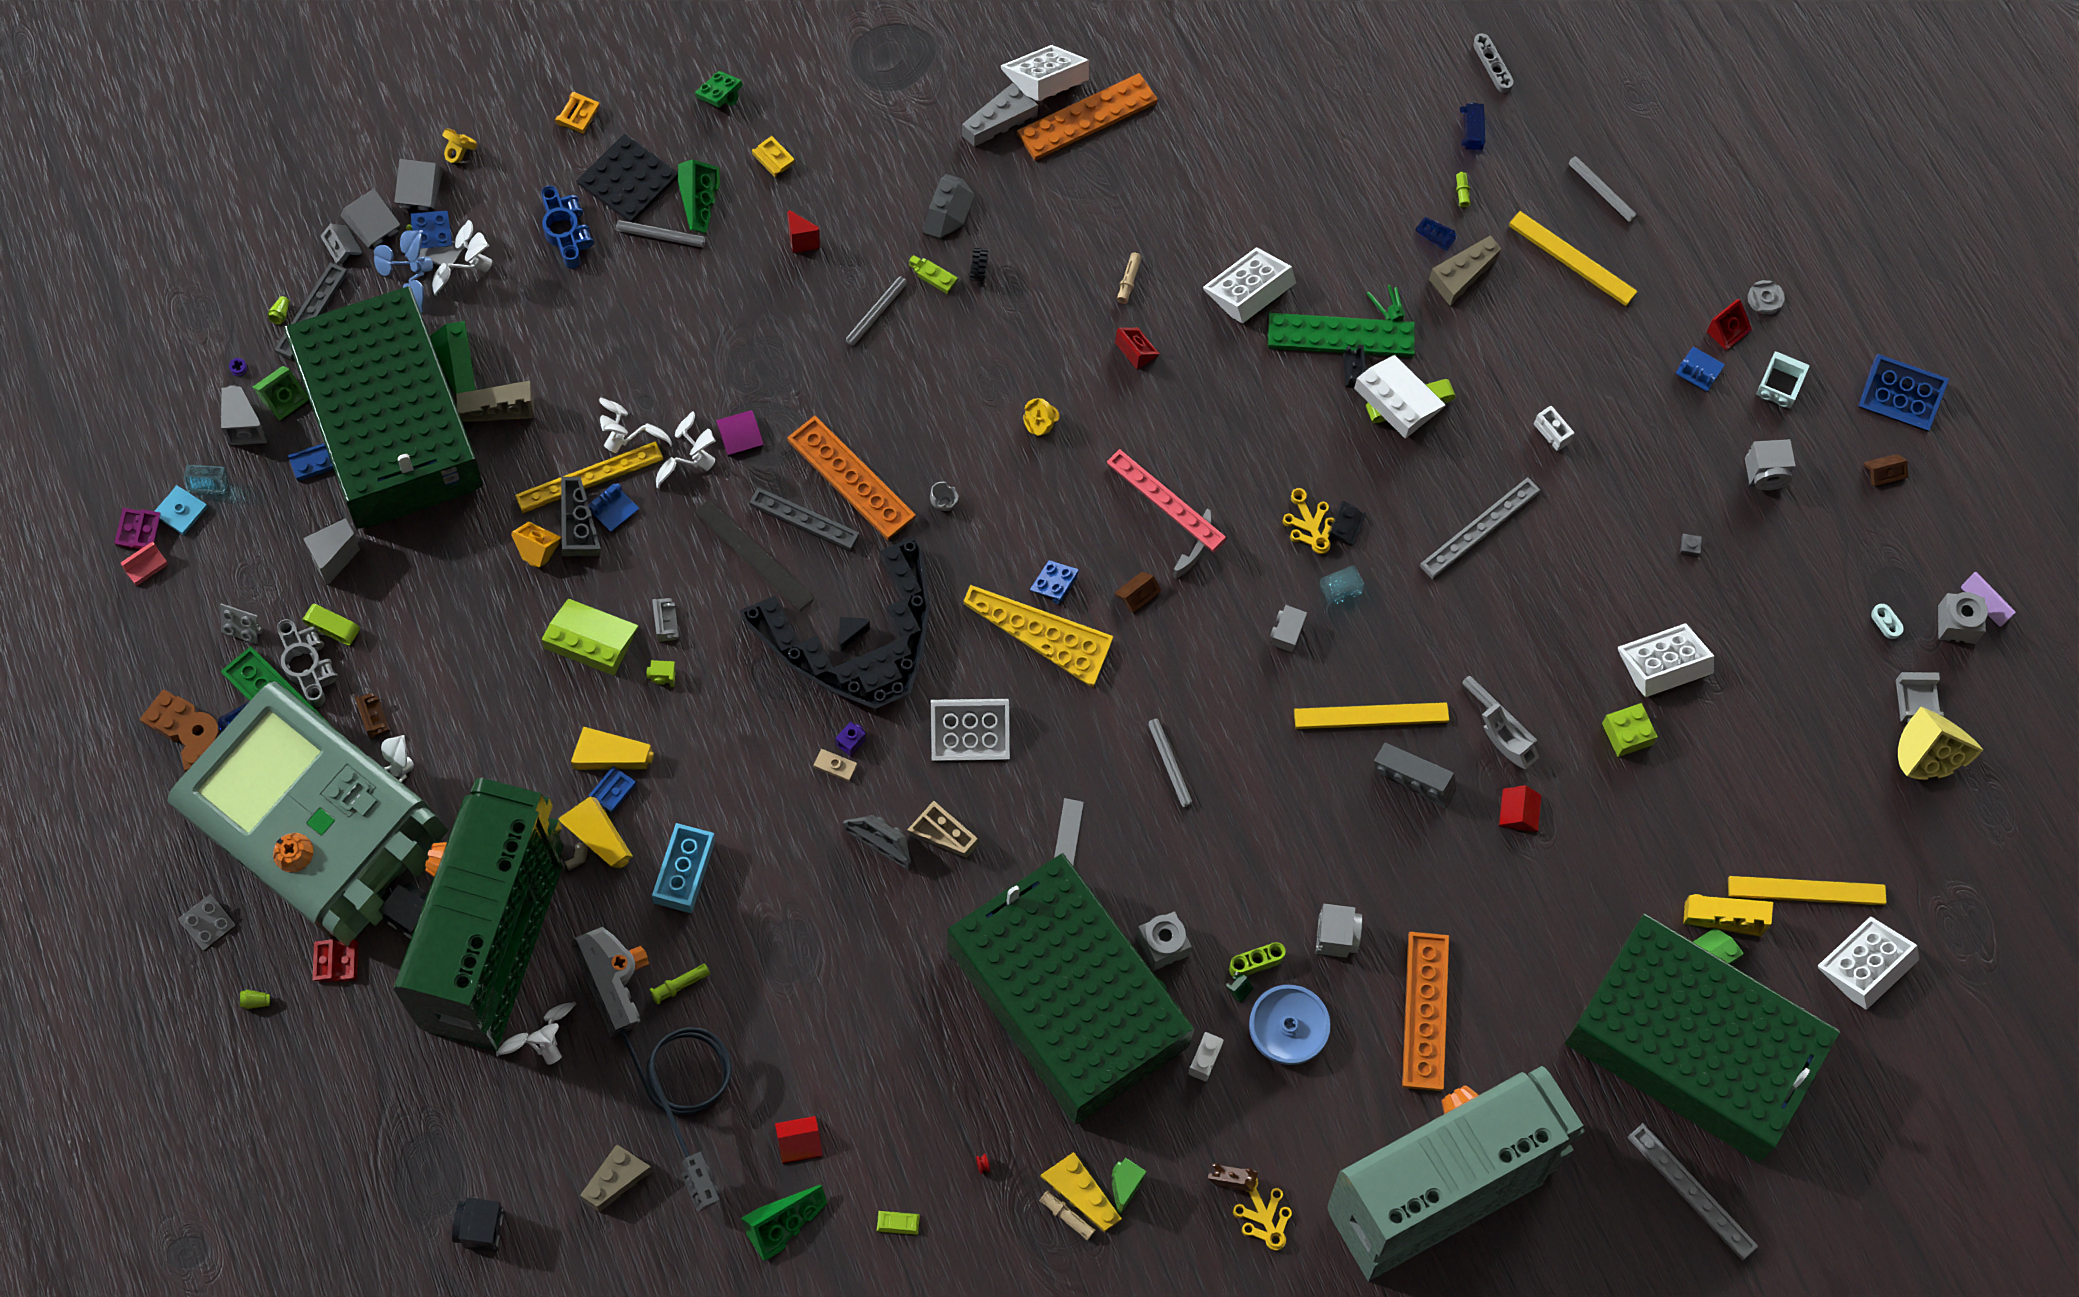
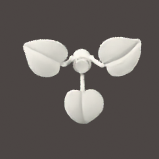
[432,220,492,296]
[599,398,673,453]
[656,411,715,489]
[381,735,414,782]
[496,1002,576,1065]

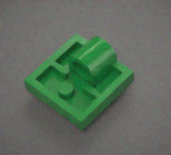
[695,71,744,107]

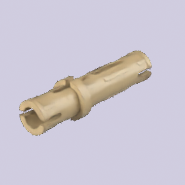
[1116,253,1142,304]
[1039,1190,1095,1240]

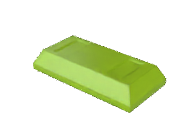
[877,1211,920,1235]

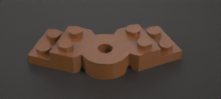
[139,689,220,773]

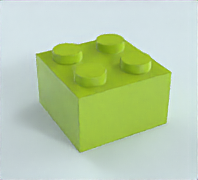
[1602,703,1658,757]

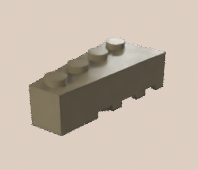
[457,381,535,422]

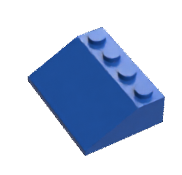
[1859,354,1949,431]

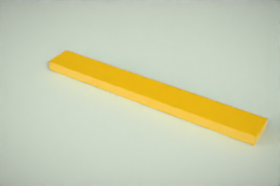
[1509,211,1637,306]
[515,441,663,513]
[1294,703,1449,729]
[1728,876,1886,905]

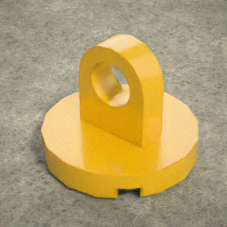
[442,128,478,163]
[1023,398,1059,436]

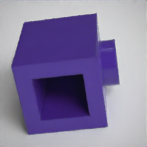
[835,721,866,757]

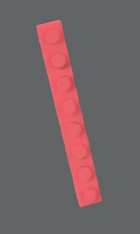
[1107,449,1227,553]

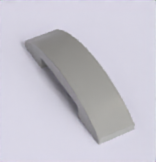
[1173,509,1211,579]

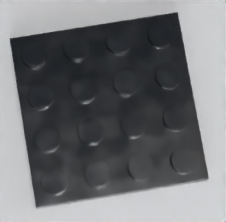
[576,133,678,223]

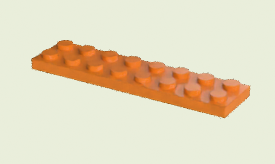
[1017,73,1158,161]
[787,416,916,541]
[1402,932,1449,1091]

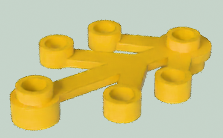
[1283,488,1334,554]
[1233,1178,1292,1251]

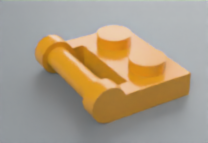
[555,92,600,134]

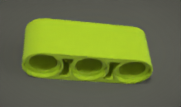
[302,604,361,646]
[1229,942,1286,977]

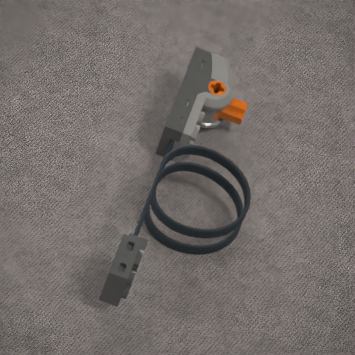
[571,927,732,1212]

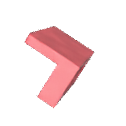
[121,542,169,586]

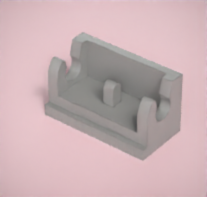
[652,598,679,642]

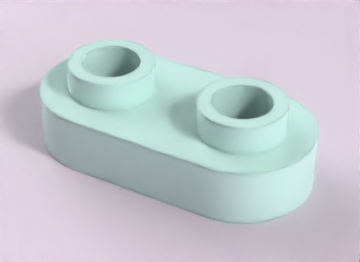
[1871,604,1903,639]

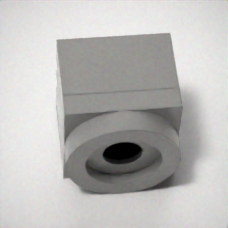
[1745,439,1795,490]
[1938,592,1988,644]
[1315,904,1362,958]
[1136,911,1192,971]

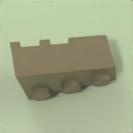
[580,1144,652,1212]

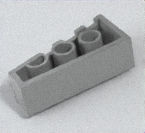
[962,83,1038,147]

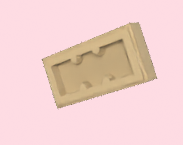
[813,749,857,782]

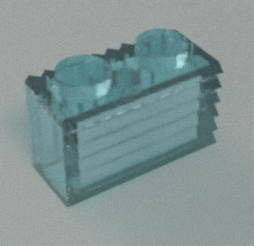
[183,465,228,495]
[1319,565,1365,604]

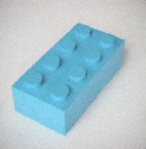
[652,823,715,914]

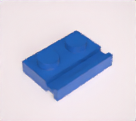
[288,443,334,481]
[589,766,636,814]

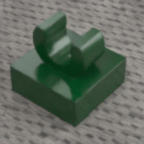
[1226,974,1253,1003]

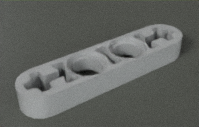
[1473,33,1513,93]

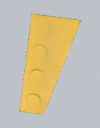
[1683,894,1773,937]

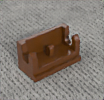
[355,693,390,739]
[1208,1163,1258,1192]

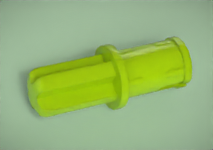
[1456,172,1470,207]

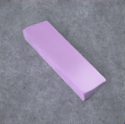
[1961,572,2016,627]

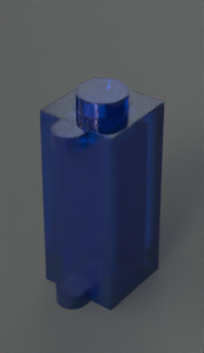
[1460,103,1486,150]

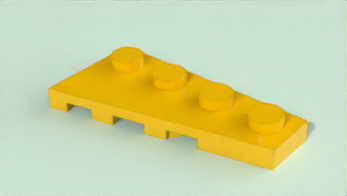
[1040,1152,1122,1232]

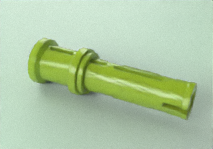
[649,963,710,1005]

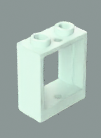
[1756,351,1810,409]

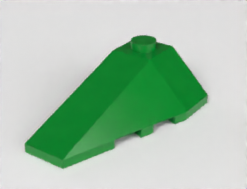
[741,1185,827,1261]

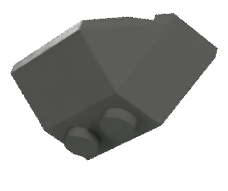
[923,174,975,239]
[843,815,911,871]

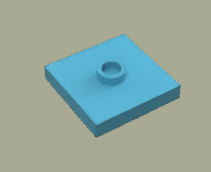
[155,486,208,535]

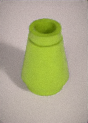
[268,296,290,324]
[240,989,270,1009]

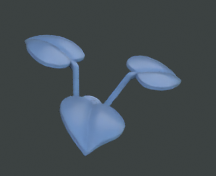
[374,230,433,313]

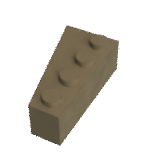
[1429,235,1501,306]

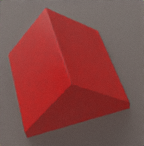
[787,210,820,253]
[1707,299,1752,350]
[1115,327,1160,369]
[1499,785,1541,832]
[775,1116,823,1164]

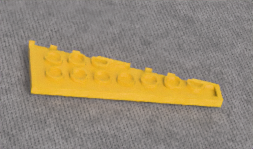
[964,585,1113,688]

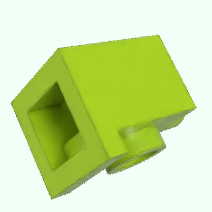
[647,660,676,687]

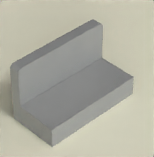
[320,224,362,264]

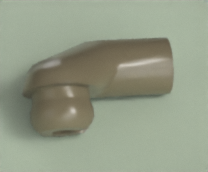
[565,843,588,870]

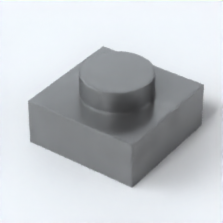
[1680,534,1702,556]

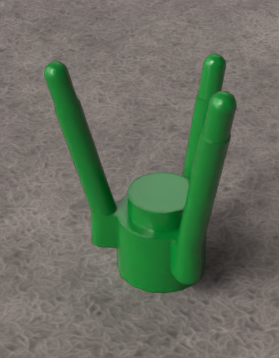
[1367,285,1405,321]

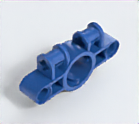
[541,186,594,269]

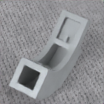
[1482,703,1539,769]

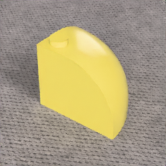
[1898,706,1983,780]

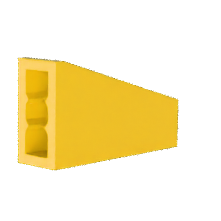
[571,727,654,770]
[558,796,633,868]

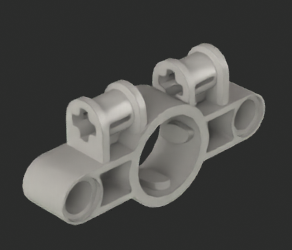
[277,619,338,708]

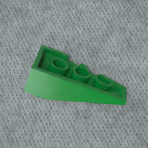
[678,159,720,234]
[430,321,476,397]

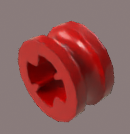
[975,1154,990,1174]

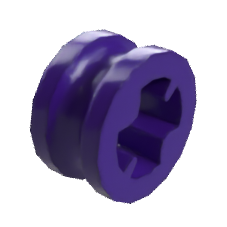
[229,358,247,376]

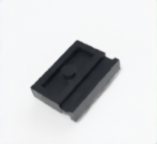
[1328,501,1366,546]

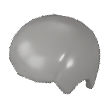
[930,481,959,511]

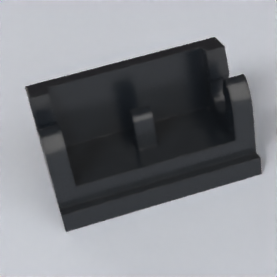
[1343,345,1366,387]

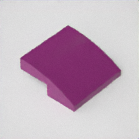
[716,410,764,456]
[114,507,161,549]

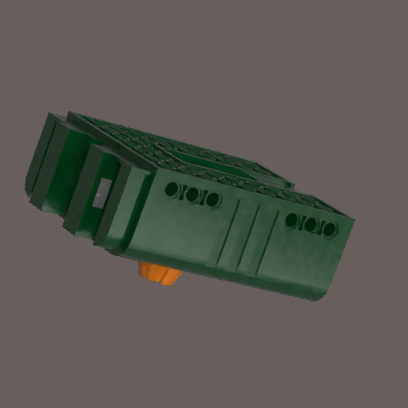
[393,778,564,1052]

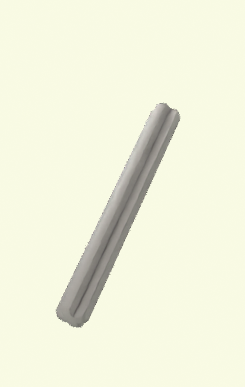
[1569,156,1636,221]
[616,220,705,247]
[846,276,907,346]
[1462,676,1537,744]
[1149,719,1192,807]

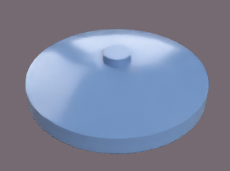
[1249,985,1330,1065]

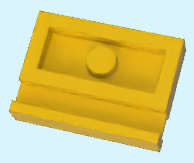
[752,136,795,177]

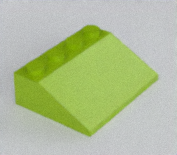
[542,599,639,676]

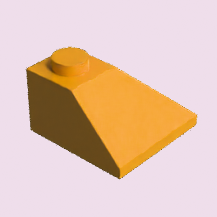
[511,522,562,567]

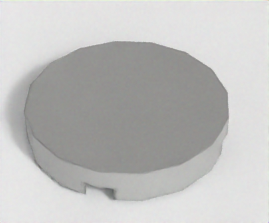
[1748,280,1785,315]

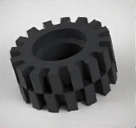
[970,247,988,282]

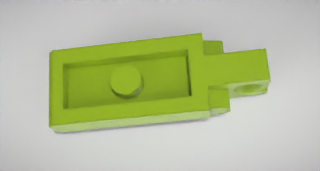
[909,255,958,294]

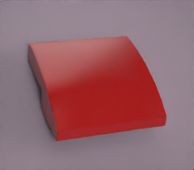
[312,939,358,982]

